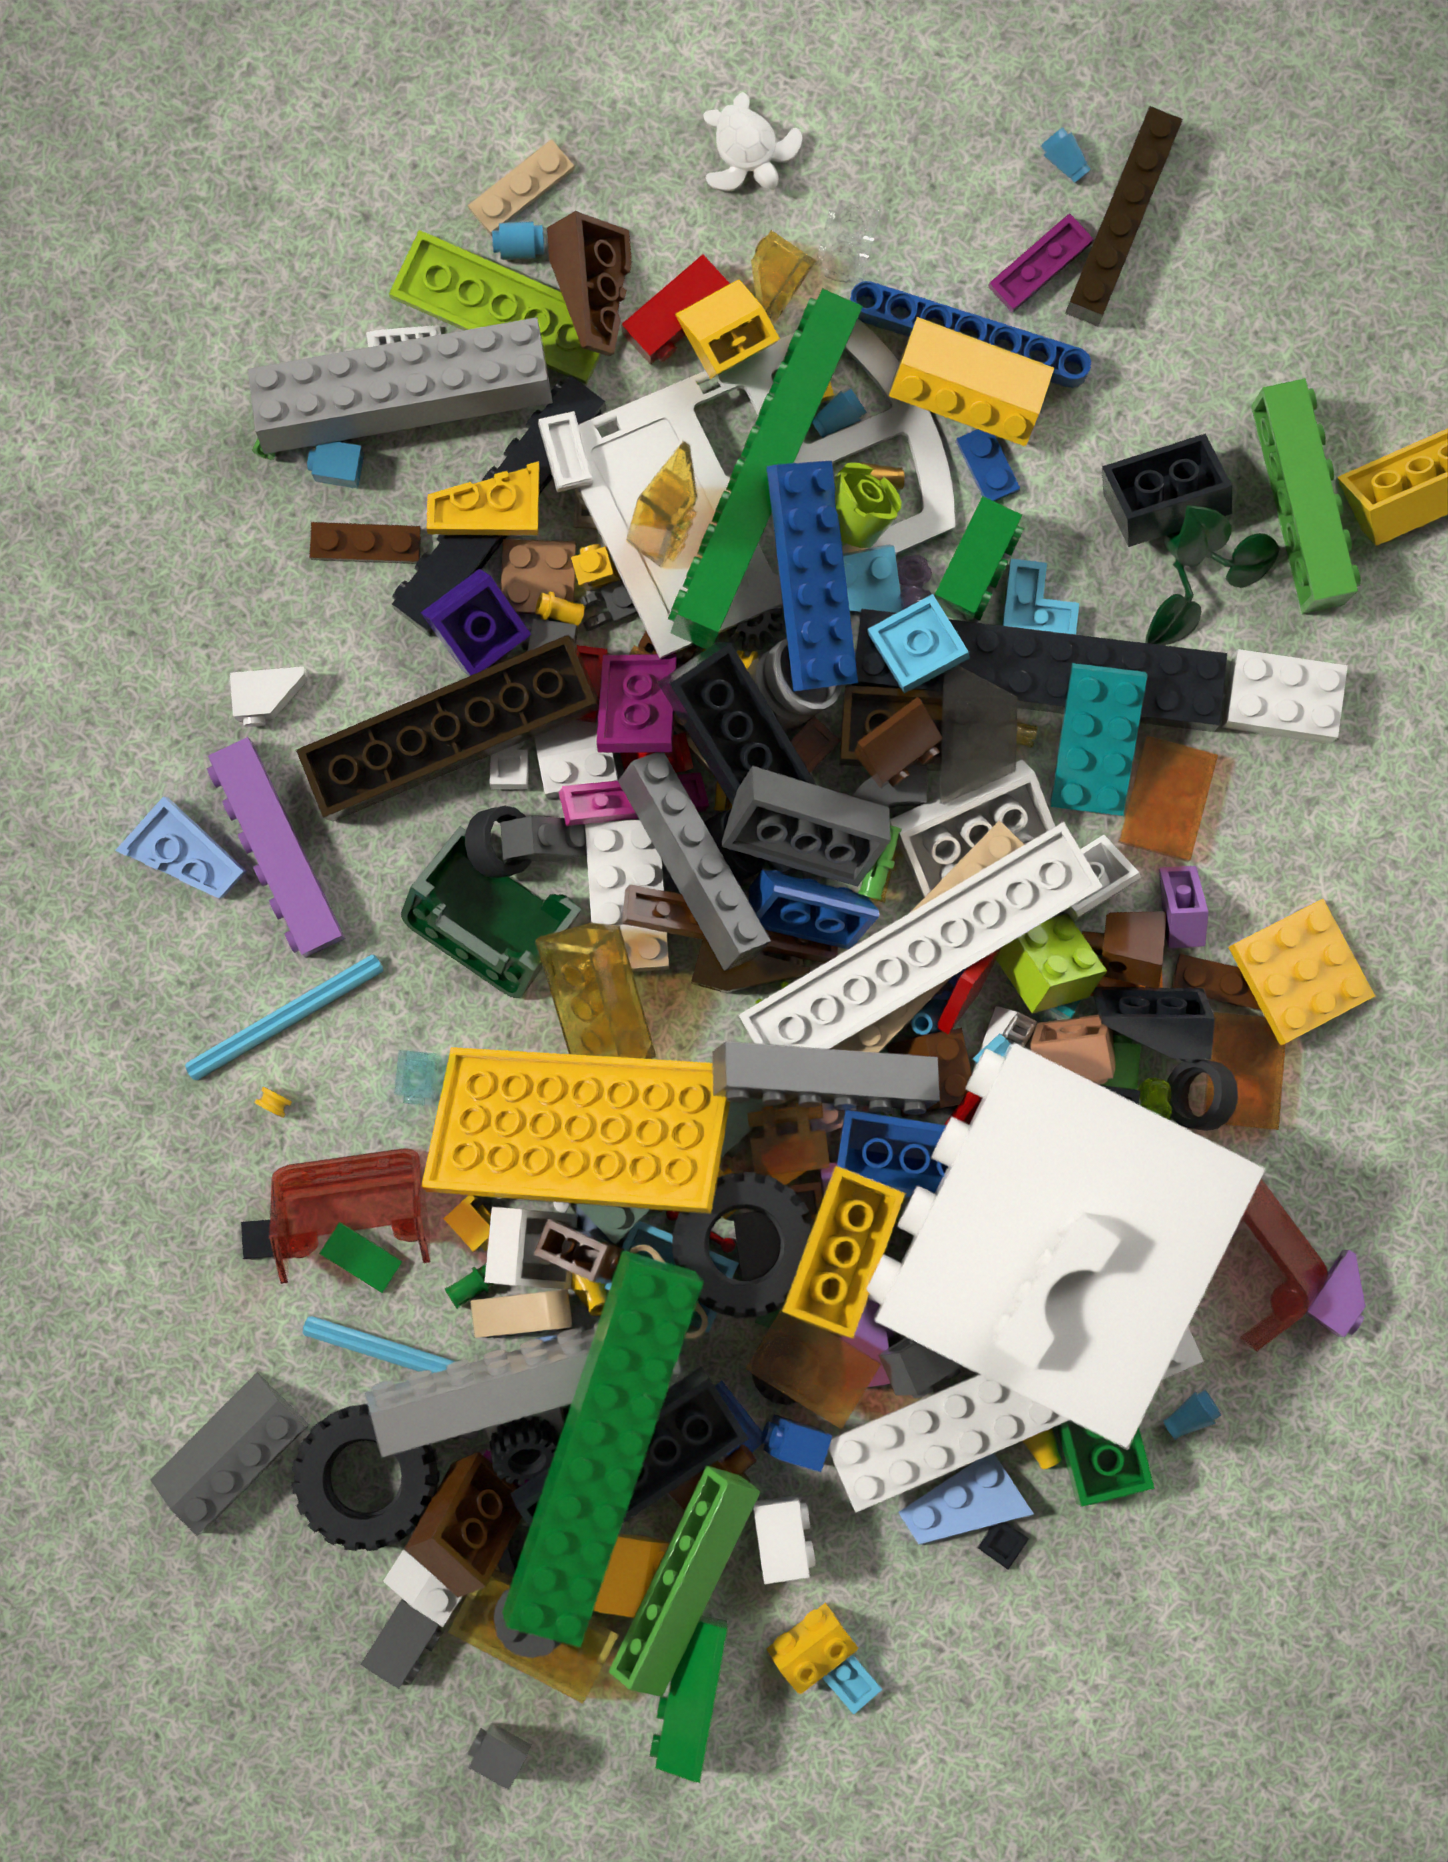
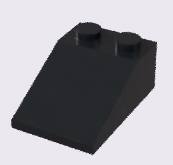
[1092,987,1215,1063]

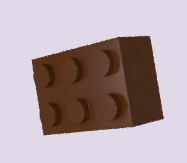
[405,1452,522,1598]

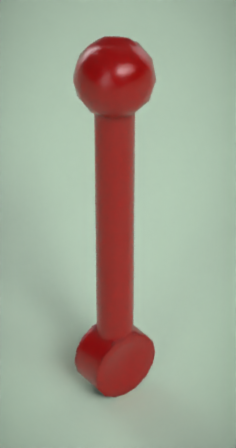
[666,1210,735,1253]

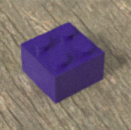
[421,569,531,676]

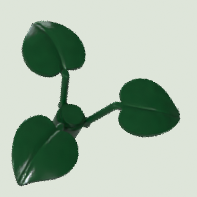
[1145,506,1280,645]

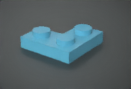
[1002,559,1079,635]

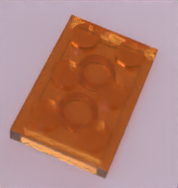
[1118,736,1218,862]
[1203,1012,1286,1130]
[745,1307,882,1429]

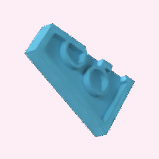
[843,544,903,613]

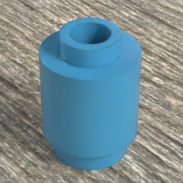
[492,222,544,260]

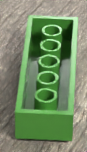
[1251,378,1361,614]

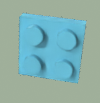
[868,594,970,693]

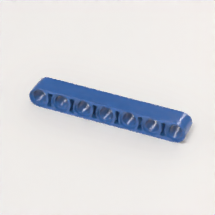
[850,281,1091,388]

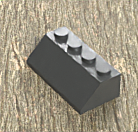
[722,766,891,887]
[150,1372,310,1536]

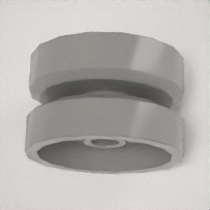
[748,638,841,729]

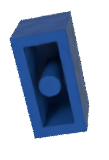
[761,1414,832,1472]

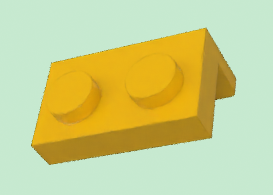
[766,1602,858,1694]

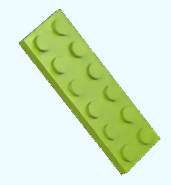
[389,230,601,385]

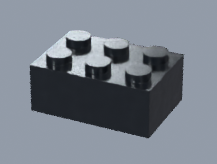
[1102,433,1232,547]

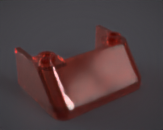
[269,1148,431,1284]
[1239,1178,1328,1352]

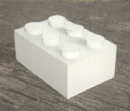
[1222,649,1348,744]

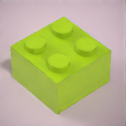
[996,914,1107,1013]

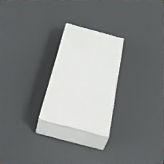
[538,411,593,492]

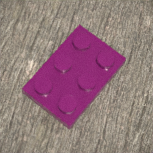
[596,654,678,753]

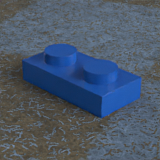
[956,429,1020,502]

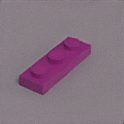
[988,213,1094,313]

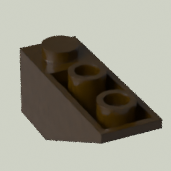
[691,940,810,994]

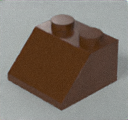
[854,697,943,789]
[887,1027,972,1117]

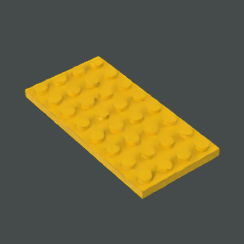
[421,1047,730,1213]

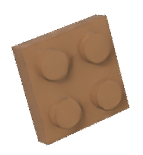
[501,539,576,614]

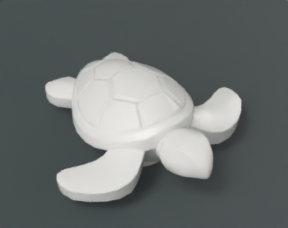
[704,92,802,191]

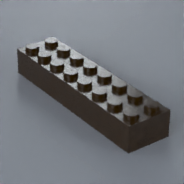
[296,634,599,822]

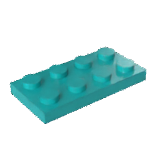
[1050,663,1147,816]

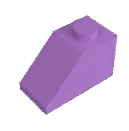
[1159,866,1209,948]
[1301,1250,1366,1338]

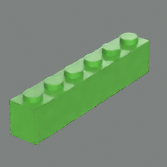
[609,1466,761,1697]

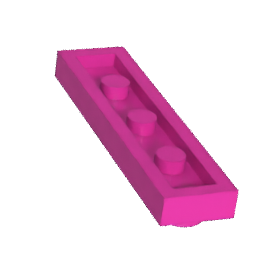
[559,772,709,826]

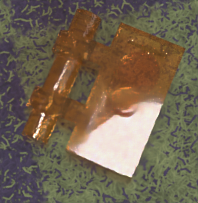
[747,1102,830,1176]

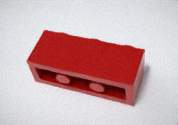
[621,254,730,365]

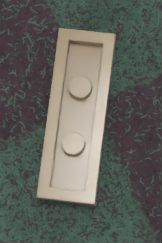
[468,139,575,236]

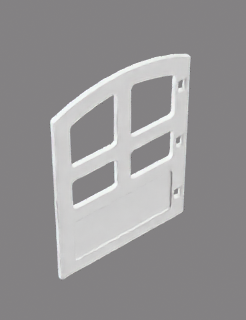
[578,319,955,659]

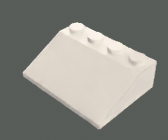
[889,759,1055,898]

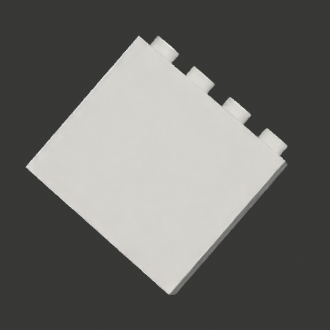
[866,1043,1265,1448]

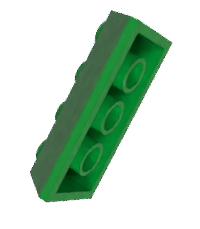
[649,1616,727,1783]

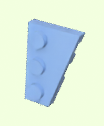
[115,796,247,898]
[898,1453,1034,1545]

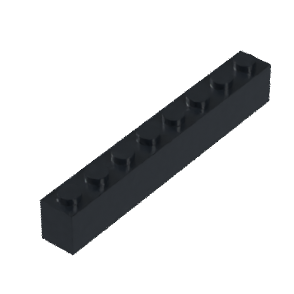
[392,375,606,637]

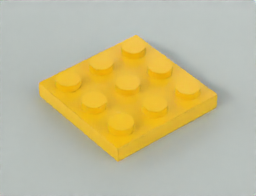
[1228,899,1375,1046]

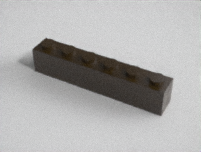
[1065,106,1183,327]

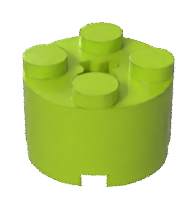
[834,463,902,548]

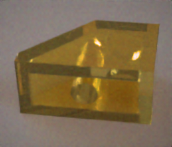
[751,230,816,322]

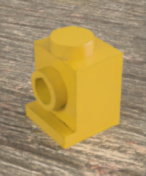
[571,544,621,591]
[443,1195,491,1252]

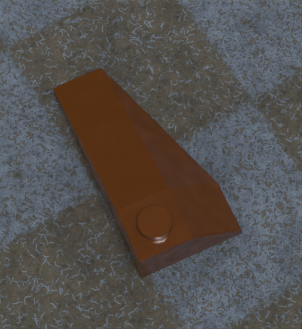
[547,211,632,357]

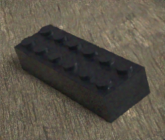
[657,642,816,872]
[510,1366,749,1527]

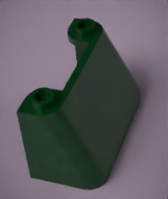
[401,826,581,998]

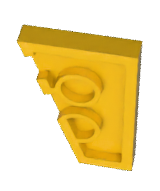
[427,461,540,535]

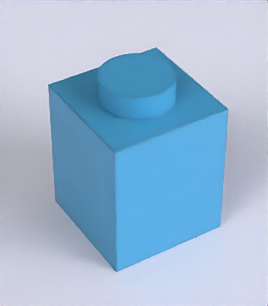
[307,442,365,489]

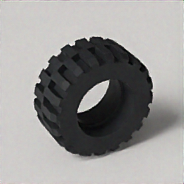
[672,1172,814,1318]
[291,1403,440,1552]

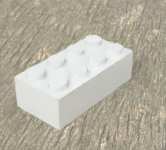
[585,820,669,974]

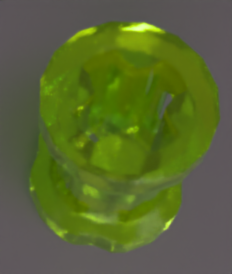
[1138,1078,1172,1121]

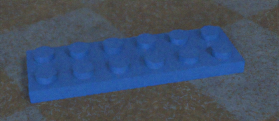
[766,460,858,691]

